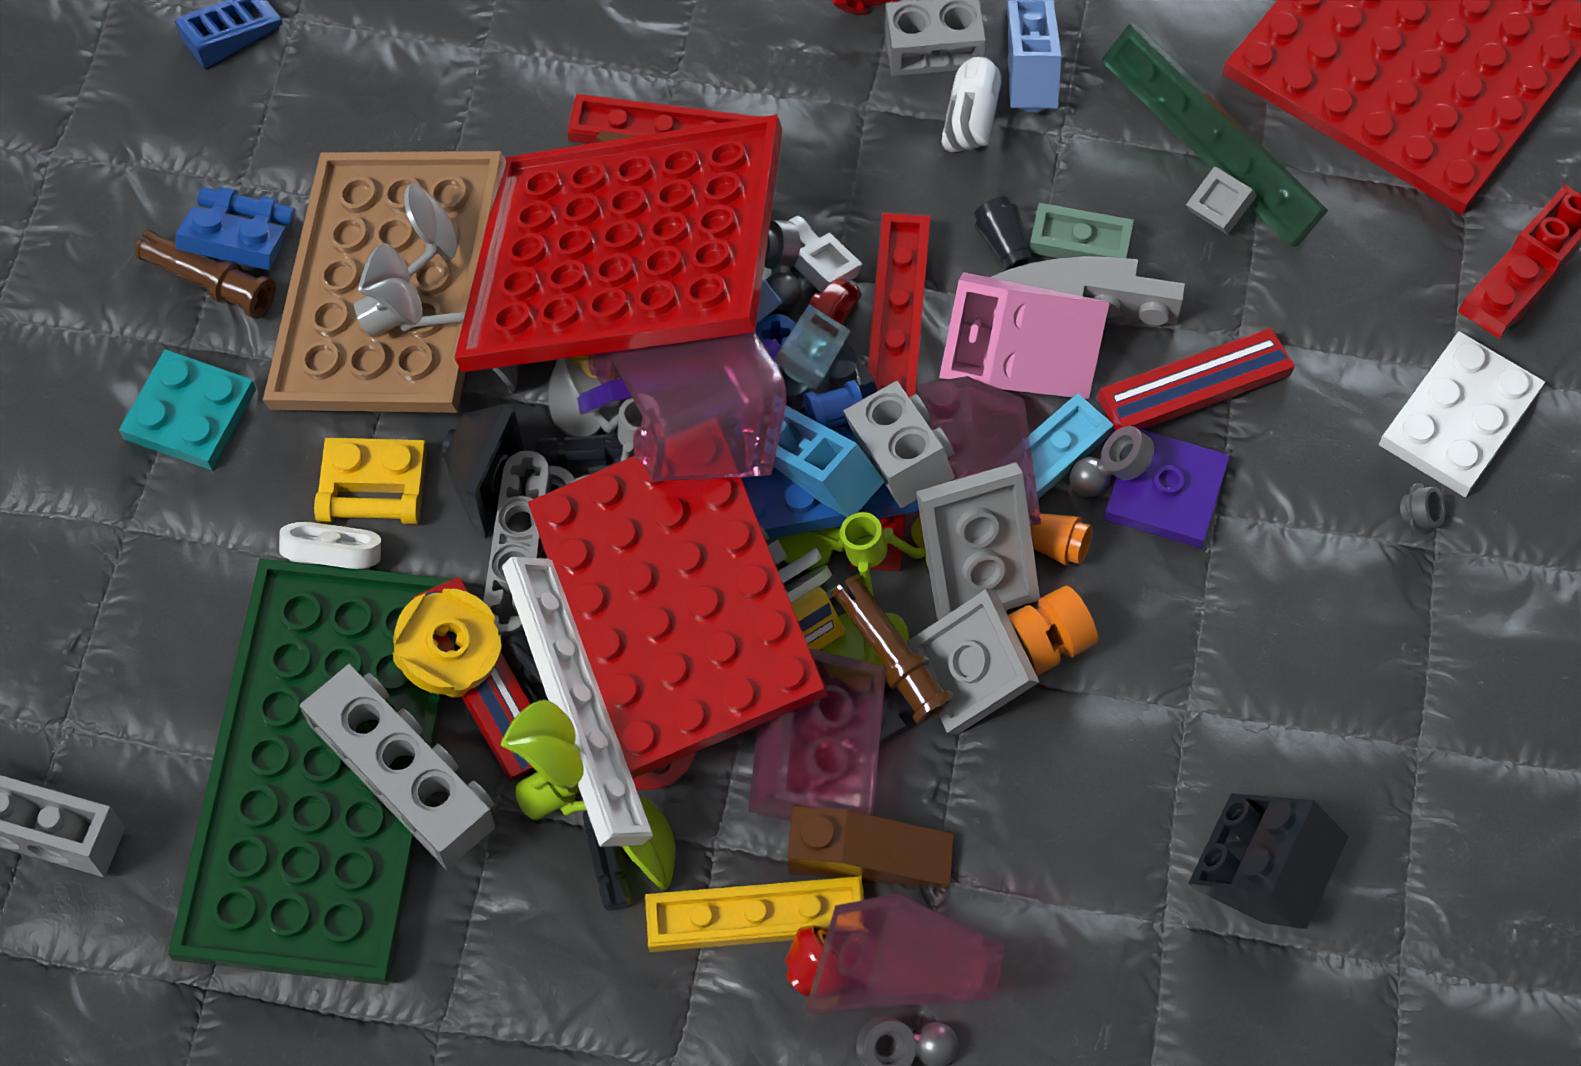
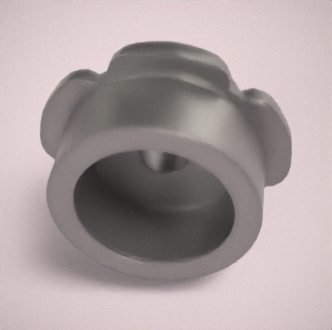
[1400,483,1446,533]

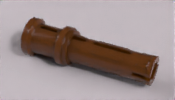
[134,230,276,319]
[832,575,956,725]

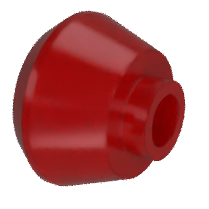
[785,925,857,997]

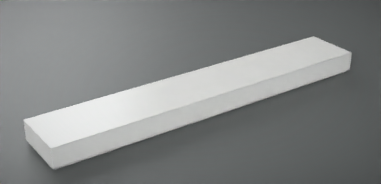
[502,557,653,847]

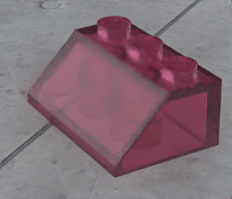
[918,376,1042,526]
[748,649,886,821]

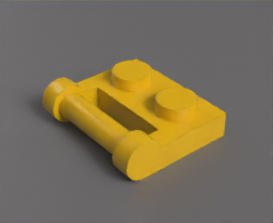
[314,438,427,524]

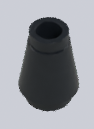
[974,196,1032,270]

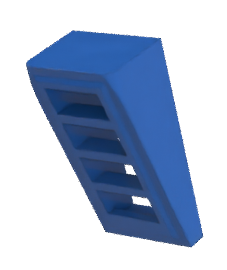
[174,0,283,70]

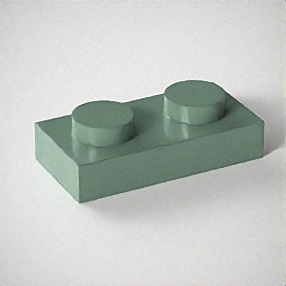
[1029,203,1134,258]

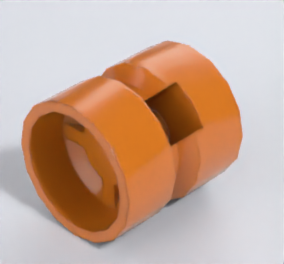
[1008,585,1098,676]

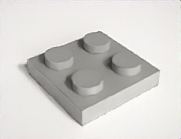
[906,589,1039,735]

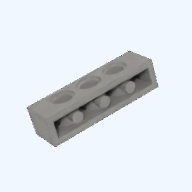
[299,664,496,870]
[0,775,126,878]

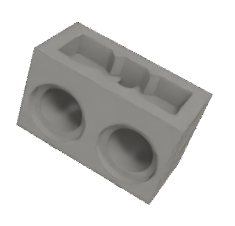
[885,0,986,76]
[843,381,955,508]

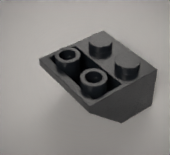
[1188,793,1349,929]

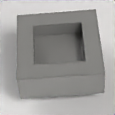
[1186,166,1256,235]

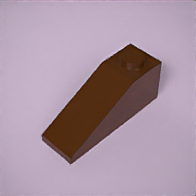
[787,805,954,889]

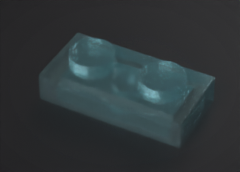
[773,305,851,389]

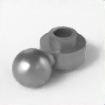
[764,220,802,310]
[1070,426,1154,497]
[856,1016,958,1066]

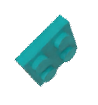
[119,349,256,471]

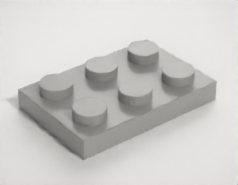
[916,462,1040,621]

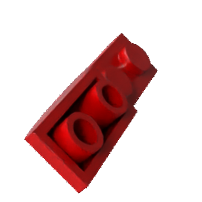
[1458,185,1581,339]

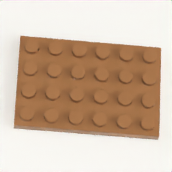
[263,151,506,413]

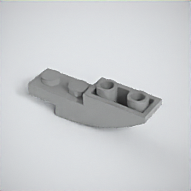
[990,257,1185,325]

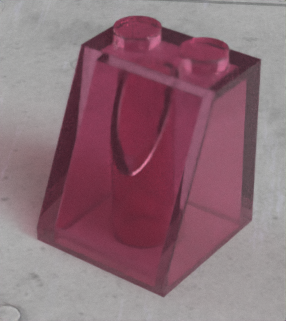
[805,894,1005,1015]

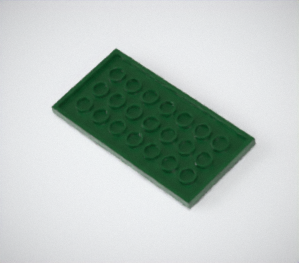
[168,558,462,985]

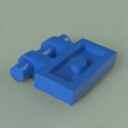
[175,187,296,270]

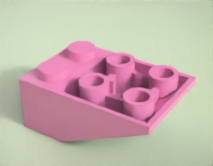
[939,272,1110,399]

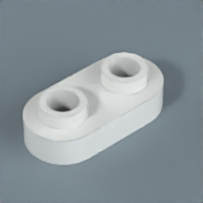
[279,522,381,570]

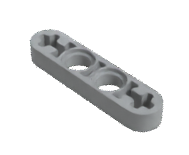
[483,450,552,642]

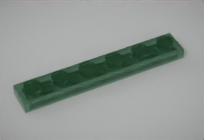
[1101,24,1328,246]

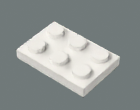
[1379,331,1545,498]

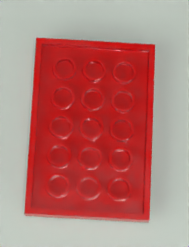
[528,420,828,779]

